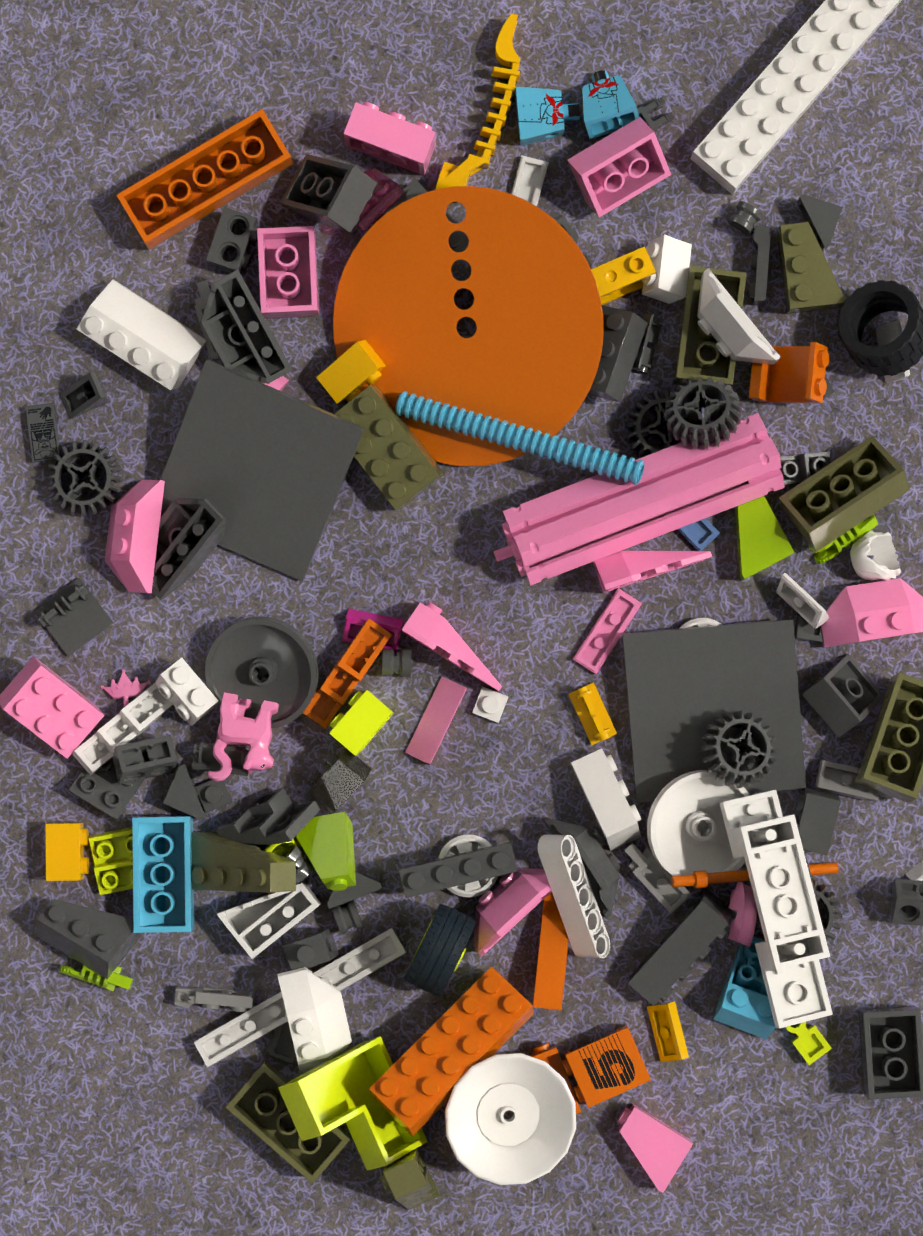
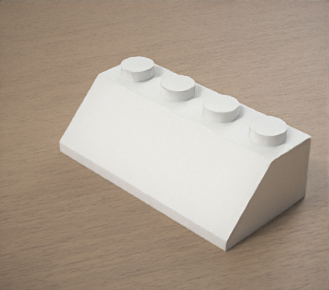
[77,279,207,390]

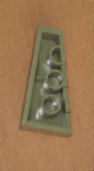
[192,831,296,893]

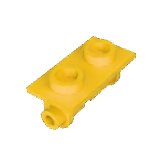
[568,682,617,746]

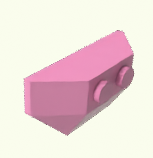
[105,480,165,593]
[821,578,923,648]
[474,868,552,957]

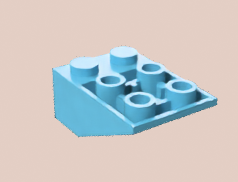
[713,937,776,1039]

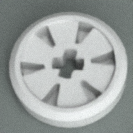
[438,834,498,897]

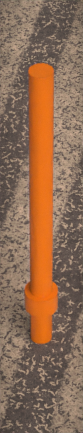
[671,862,838,888]

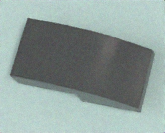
[780,452,831,485]

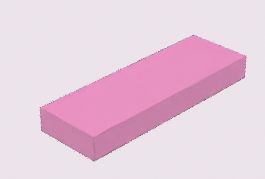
[573,588,642,674]

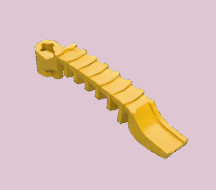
[435,14,521,190]

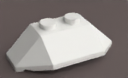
[697,268,780,365]
[277,967,352,1075]

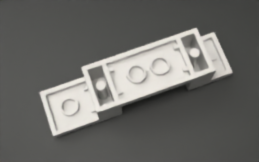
[720,790,833,1029]

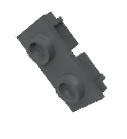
[632,314,662,374]
[192,741,249,776]

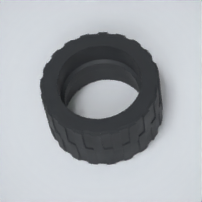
[837,280,923,377]

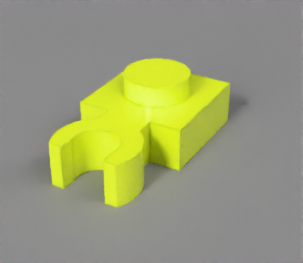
[785,1022,832,1065]

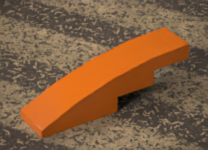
[302,618,392,729]
[533,892,569,1010]

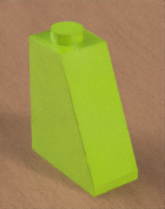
[735,496,795,580]
[296,812,356,891]

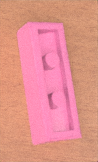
[405,676,467,765]

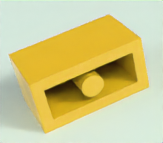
[316,340,386,404]
[45,823,89,881]

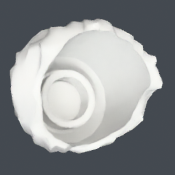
[850,530,901,581]

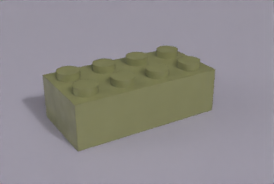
[674,266,747,386]
[334,385,445,510]
[779,435,910,552]
[855,672,923,803]
[225,1060,351,1184]

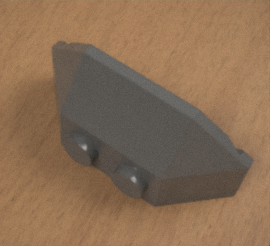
[200,270,292,384]
[152,498,226,600]
[544,818,620,918]

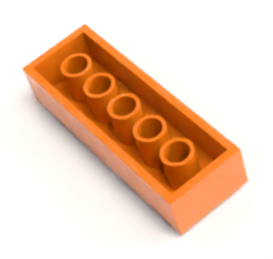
[116,109,293,250]
[369,966,534,1137]

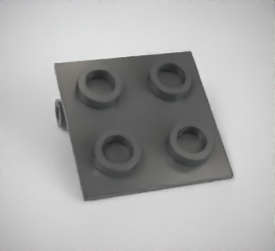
[35,578,114,657]
[68,758,144,820]

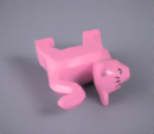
[207,692,279,781]

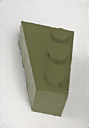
[777,222,845,314]
[381,1148,440,1210]

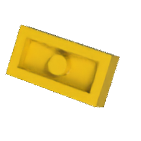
[647,1001,689,1062]

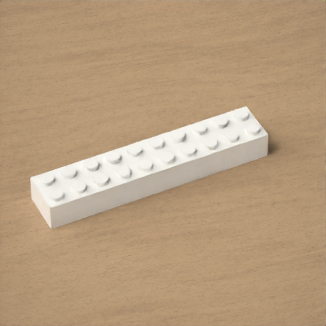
[690,0,902,195]

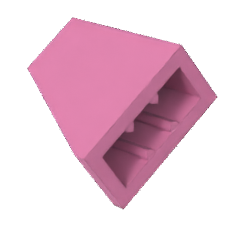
[617,1104,693,1193]

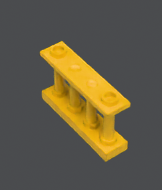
[591,246,656,305]

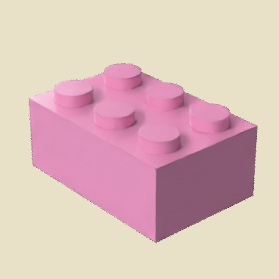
[344,102,436,175]
[567,117,671,218]
[257,226,319,319]
[0,656,104,759]

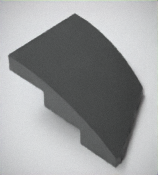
[216,788,320,845]

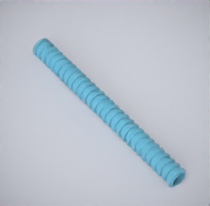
[396,391,644,485]

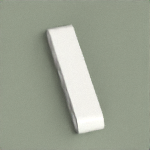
[538,835,610,958]

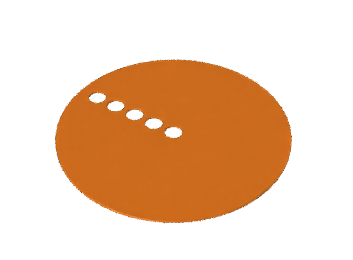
[333,186,604,466]

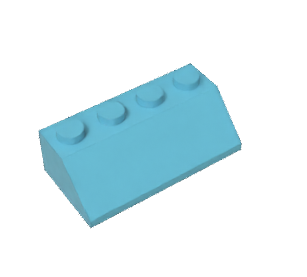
[132,816,195,933]

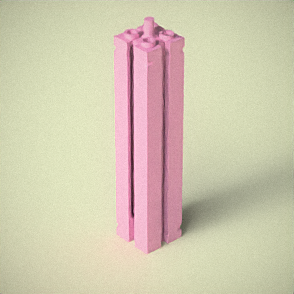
[493,413,785,586]

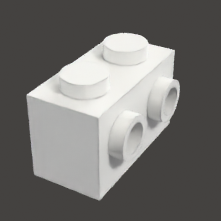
[642,235,692,304]
[155,658,218,726]

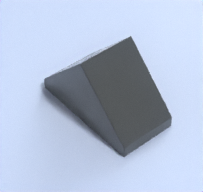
[796,195,843,251]
[59,371,110,419]
[163,764,208,819]
[327,870,383,909]

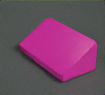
[342,608,404,653]

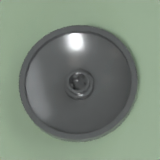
[205,616,319,729]

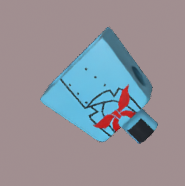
[582,70,639,139]
[515,87,580,146]

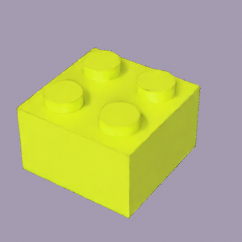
[329,690,394,756]

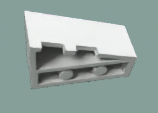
[571,749,642,851]
[217,881,321,959]

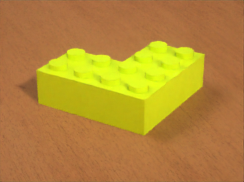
[278,1036,427,1171]

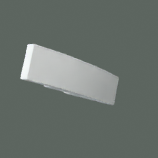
[72,683,173,775]

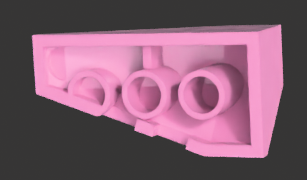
[593,551,712,593]
[402,601,502,692]

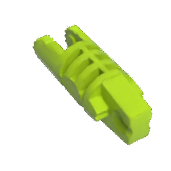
[809,514,878,564]
[59,954,134,991]

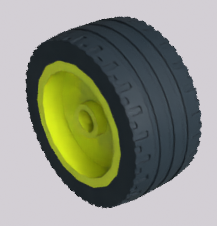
[404,904,476,997]

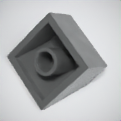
[802,654,885,738]

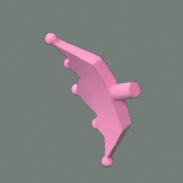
[100,669,151,706]

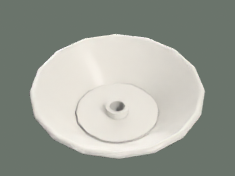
[445,1053,576,1185]

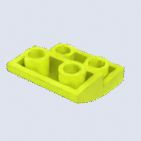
[89,827,133,895]

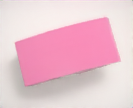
[728,882,757,948]

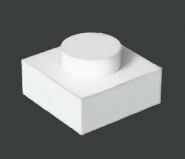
[472,687,508,723]

